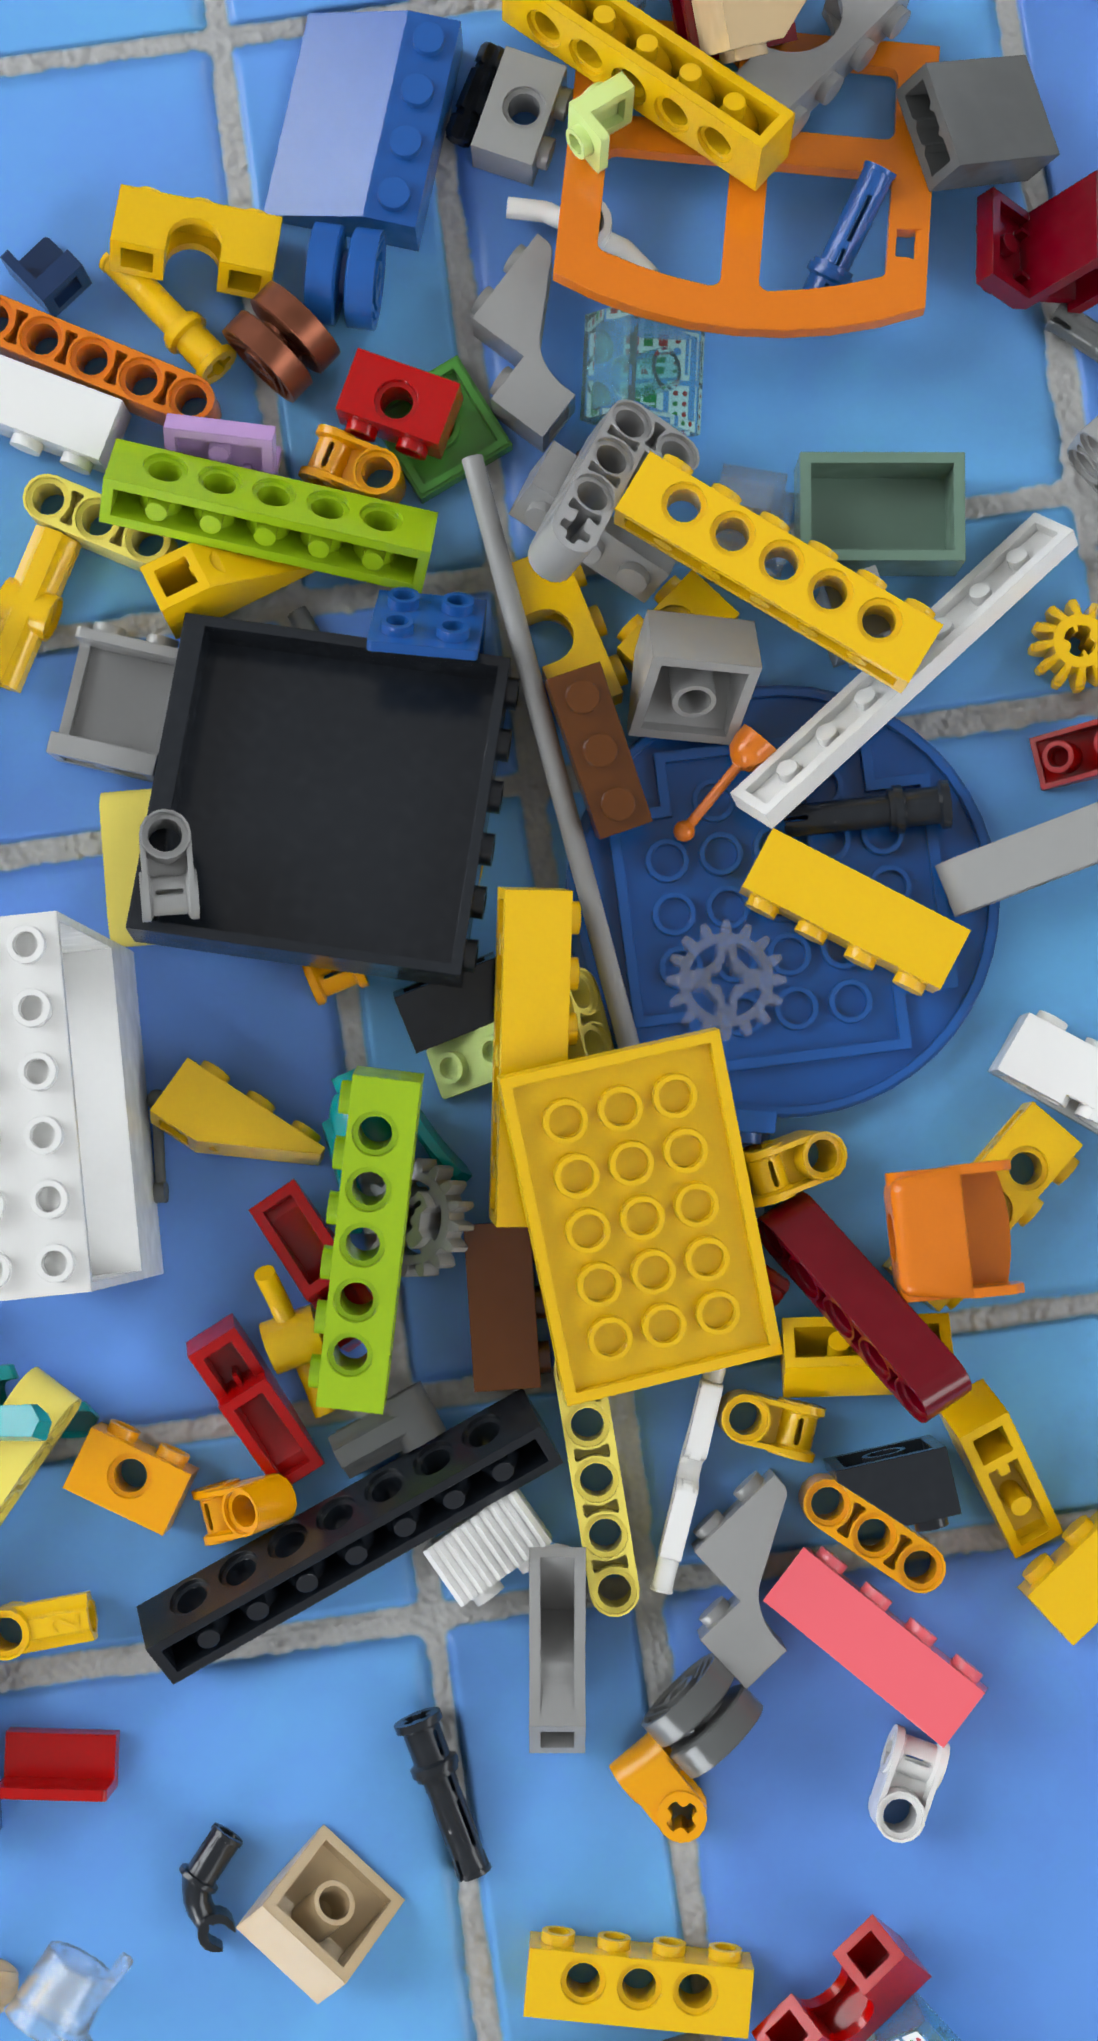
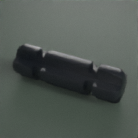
[445,42,505,148]

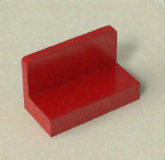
[0,1727,120,1802]

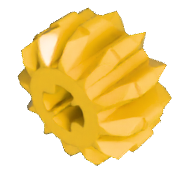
[1027,599,1098,693]

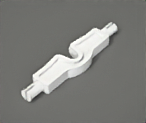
[650,1368,726,1595]

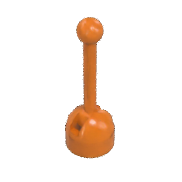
[673,724,777,842]

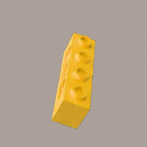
[882,1101,1083,1312]
[523,1925,754,2039]

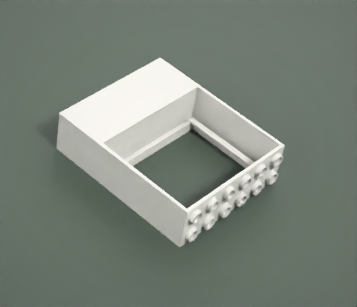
[0,911,164,1301]

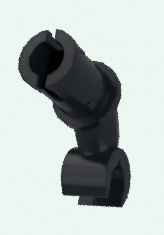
[179,1822,243,1952]

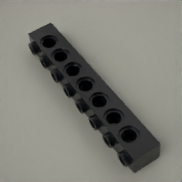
[137,1389,563,1685]

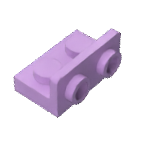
[163,413,282,475]

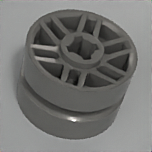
[641,1653,763,1779]

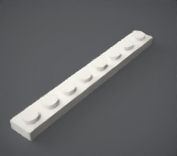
[730,512,1078,829]

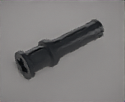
[783,779,953,837]
[394,1707,492,1882]

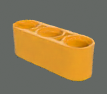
[798,1473,946,1593]

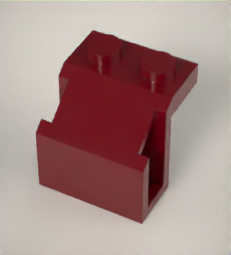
[975,170,1098,313]

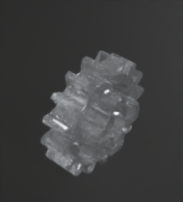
[665,920,786,1041]

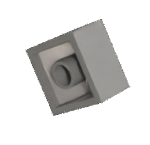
[627,609,762,745]

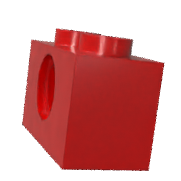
[335,348,463,460]

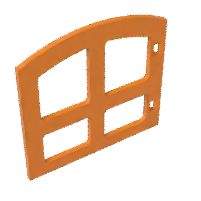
[553,19,940,338]

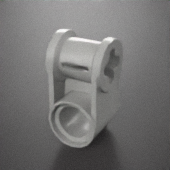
[139,809,200,923]

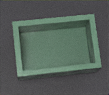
[794,452,966,576]

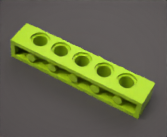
[99,438,438,594]
[308,1066,424,1415]

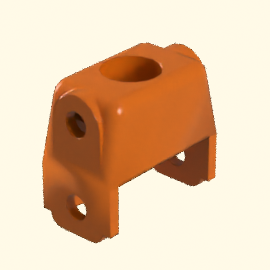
[883,1159,1025,1303]

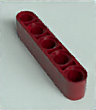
[757,1191,972,1423]

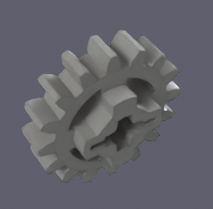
[364,1158,474,1277]

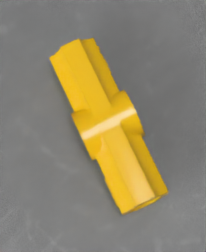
[0,525,82,693]
[0,1590,98,1661]

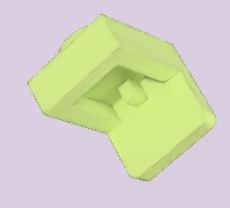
[566,72,635,173]

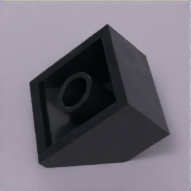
[823,1435,962,1532]

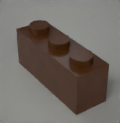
[543,661,653,839]
[464,1222,551,1392]

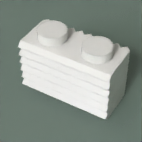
[423,1488,552,1607]

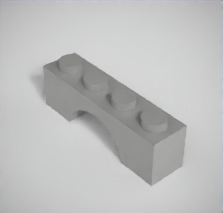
[735,0,911,139]

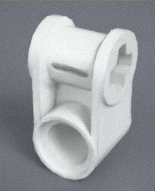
[868,1724,950,1843]

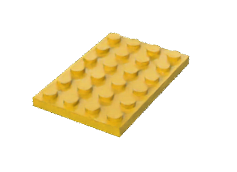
[496,1027,783,1407]

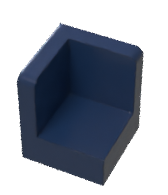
[0,237,92,317]

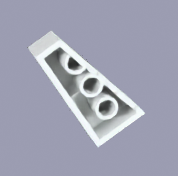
[988,1010,1098,1135]

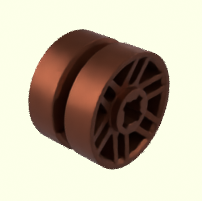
[222,281,341,403]

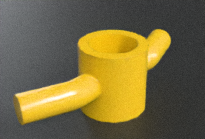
[254,1265,335,1418]

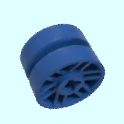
[304,221,386,331]

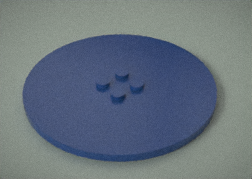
[565,685,1000,1118]

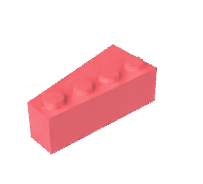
[763,1546,988,1748]

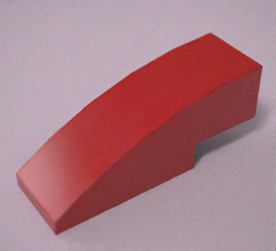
[249,1179,373,1352]
[186,1313,325,1485]

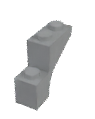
[471,233,575,453]
[691,1469,787,1689]
[529,1543,586,1753]

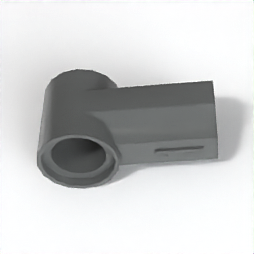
[328,1381,447,1479]

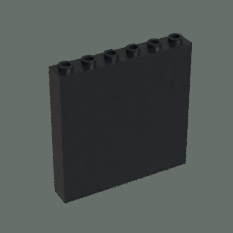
[126,613,520,988]

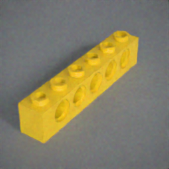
[502,0,795,191]
[614,451,943,693]

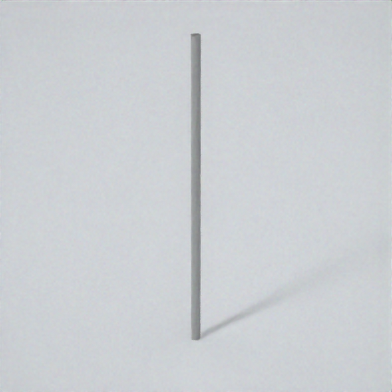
[462,454,640,1049]

